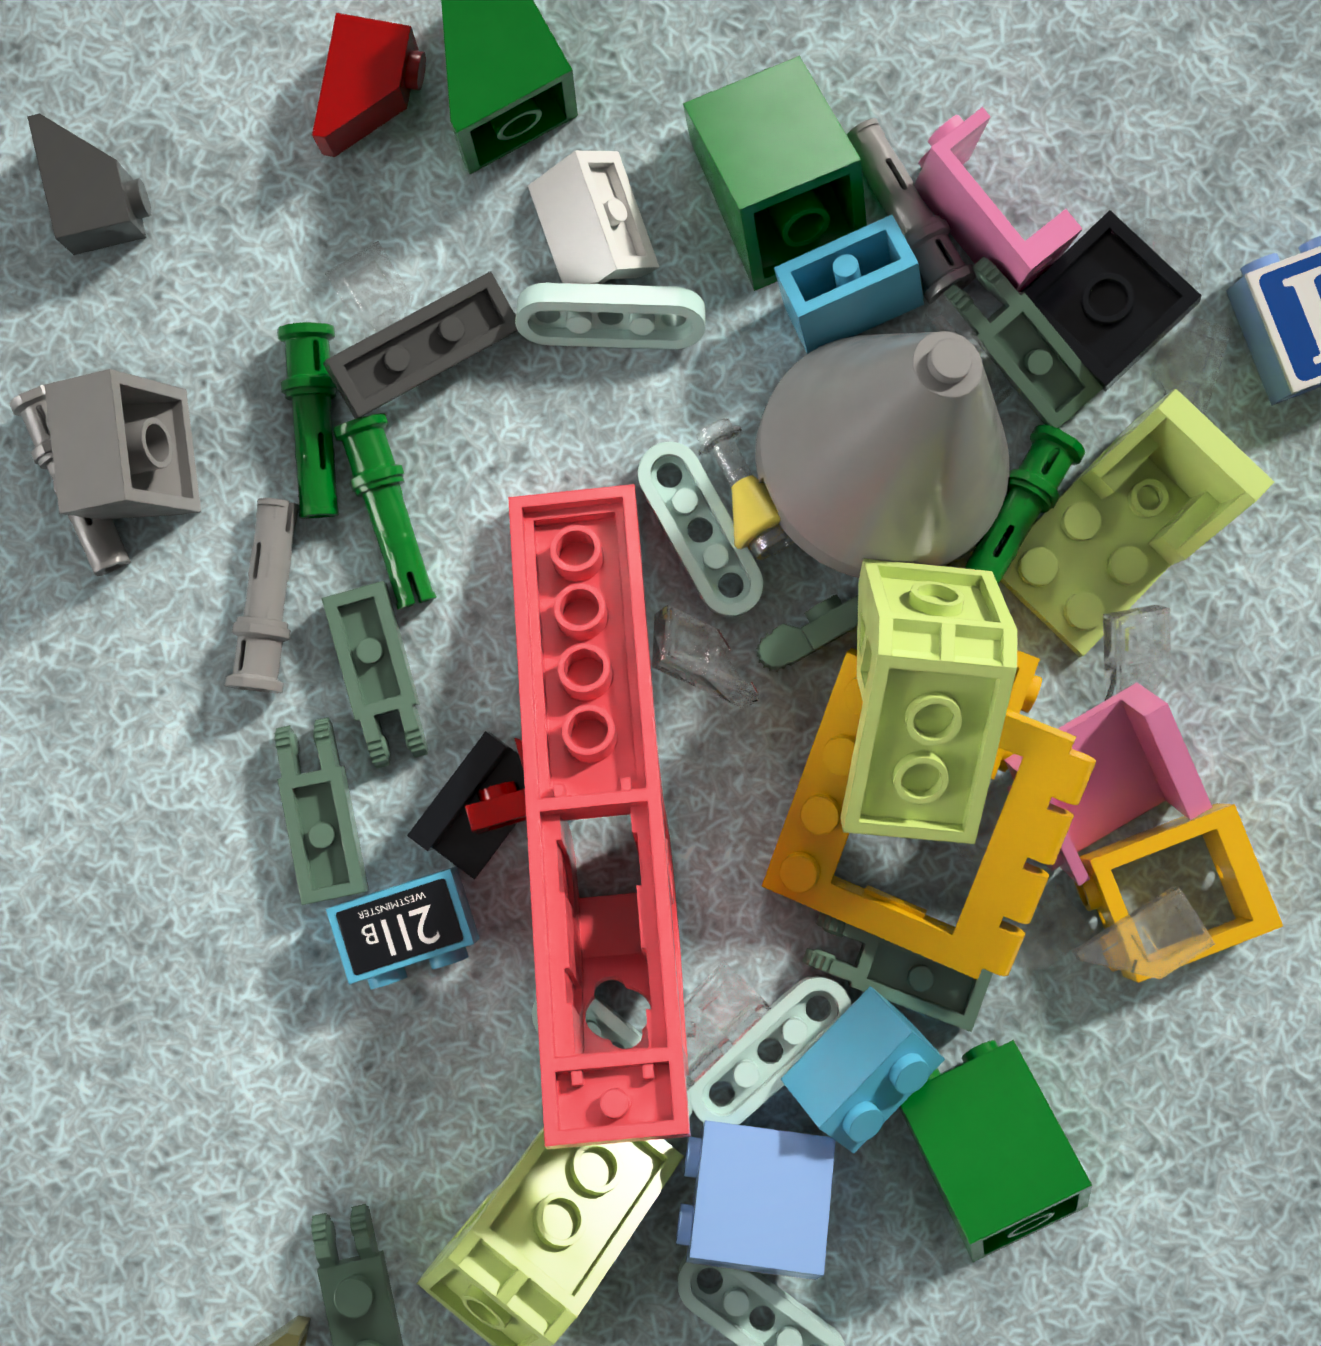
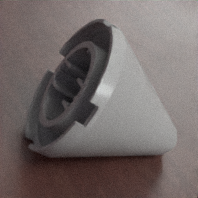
[755,331,1010,578]

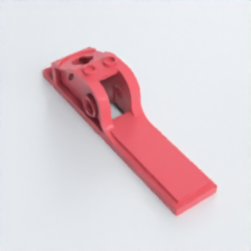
[508,484,691,1150]

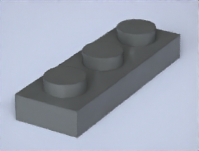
[323,271,518,419]

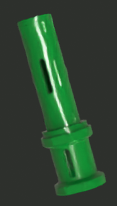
[277,322,339,519]
[333,413,437,610]
[964,425,1085,584]

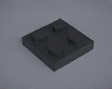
[1025,210,1202,392]

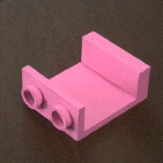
[914,107,1082,292]
[1004,682,1212,885]

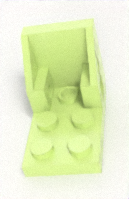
[1000,389,1274,657]
[840,558,1018,844]
[416,1126,684,1346]

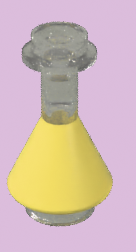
[696,418,795,560]

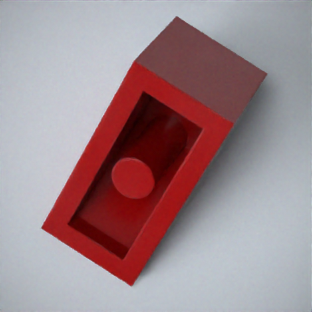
[312,13,426,157]

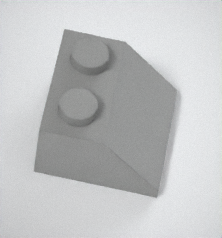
[44,369,201,520]

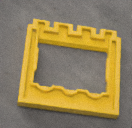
[762,648,1096,980]

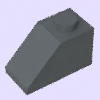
[27,113,151,255]

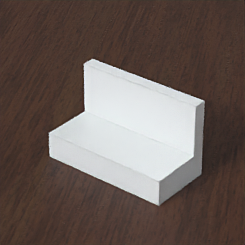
[528,150,659,284]

